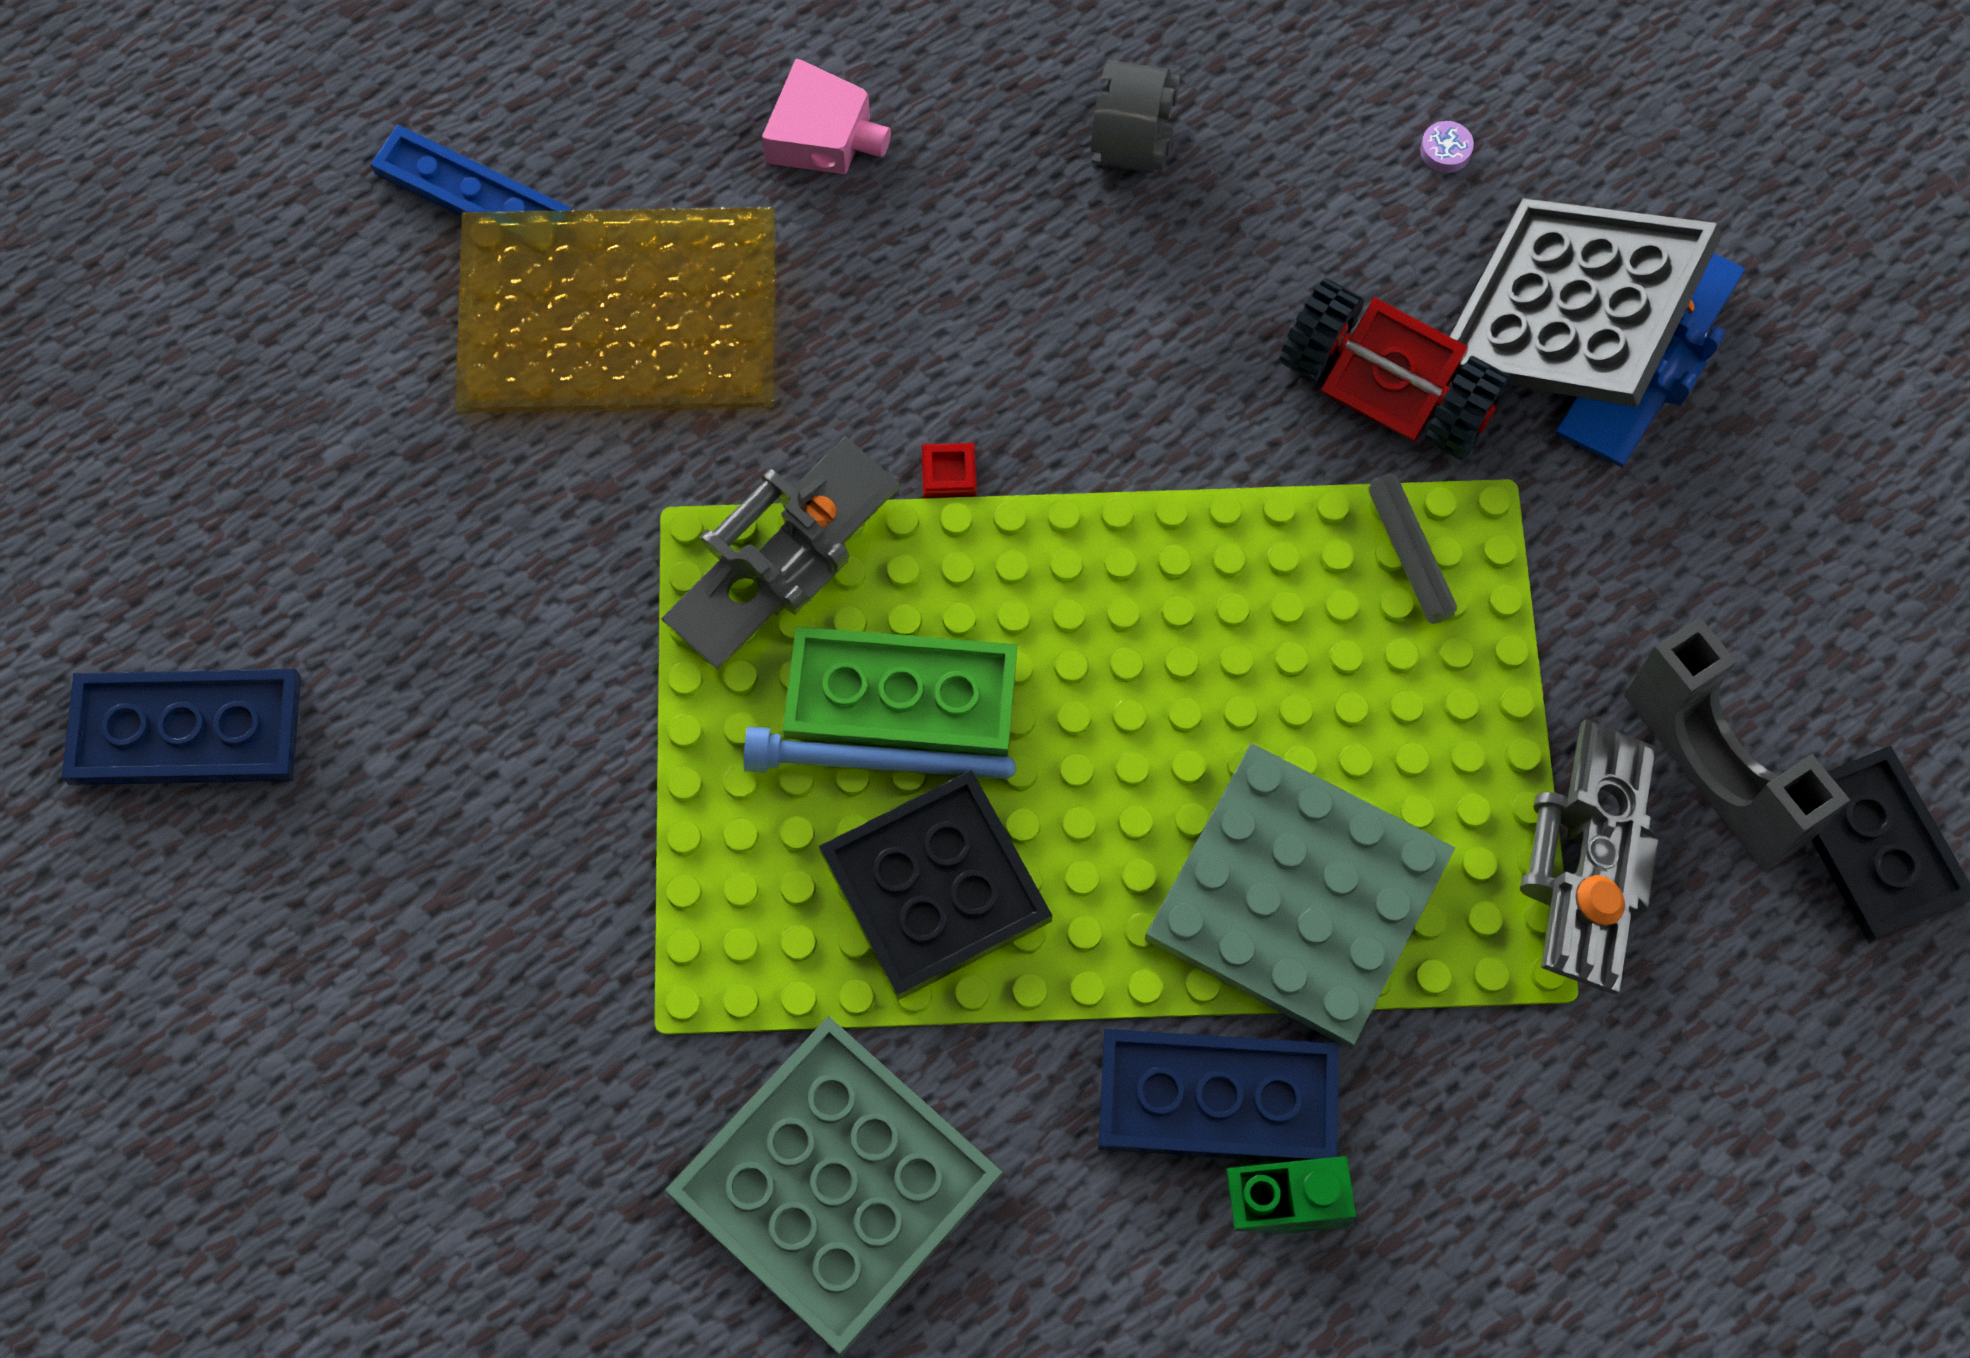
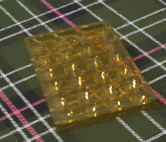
[455,207,776,414]

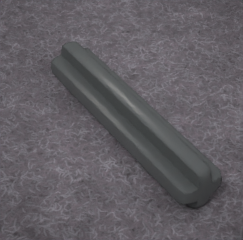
[1369,473,1457,624]

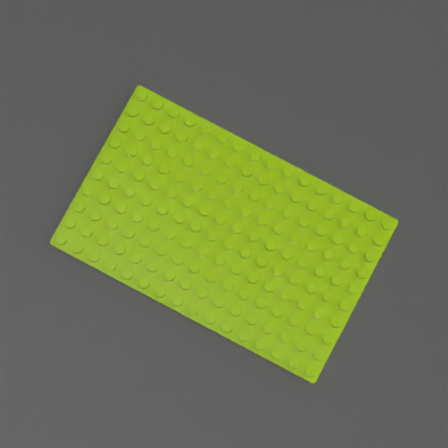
[655,479,1578,1035]

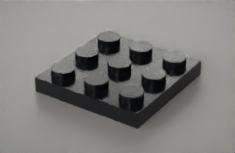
[819,770,1053,1001]

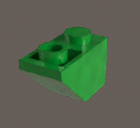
[1226,1156,1356,1234]

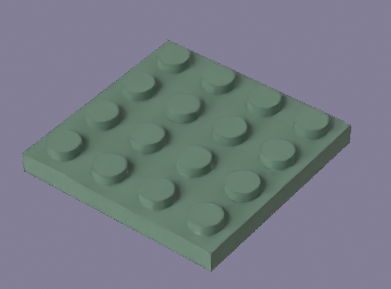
[1145,743,1455,1050]
[665,1016,1003,1357]

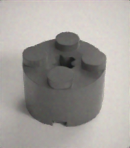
[1091,60,1180,173]

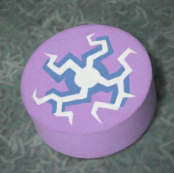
[1420,121,1474,173]

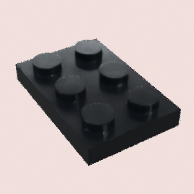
[1811,745,1970,944]

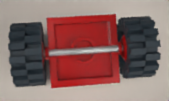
[1279,278,1511,461]

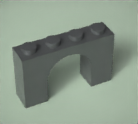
[1624,617,1850,873]

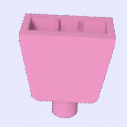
[762,59,891,174]

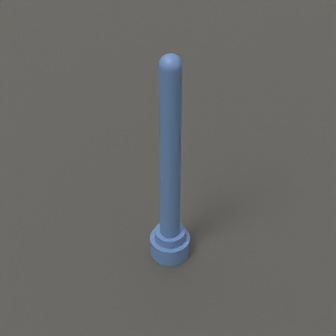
[744,726,1016,779]

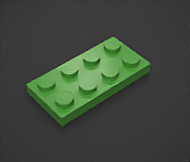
[783,626,1018,757]

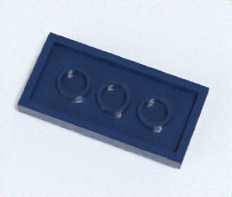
[62,669,301,785]
[1098,1029,1339,1162]

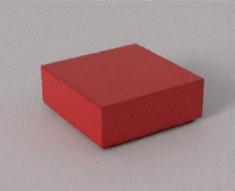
[921,443,977,498]

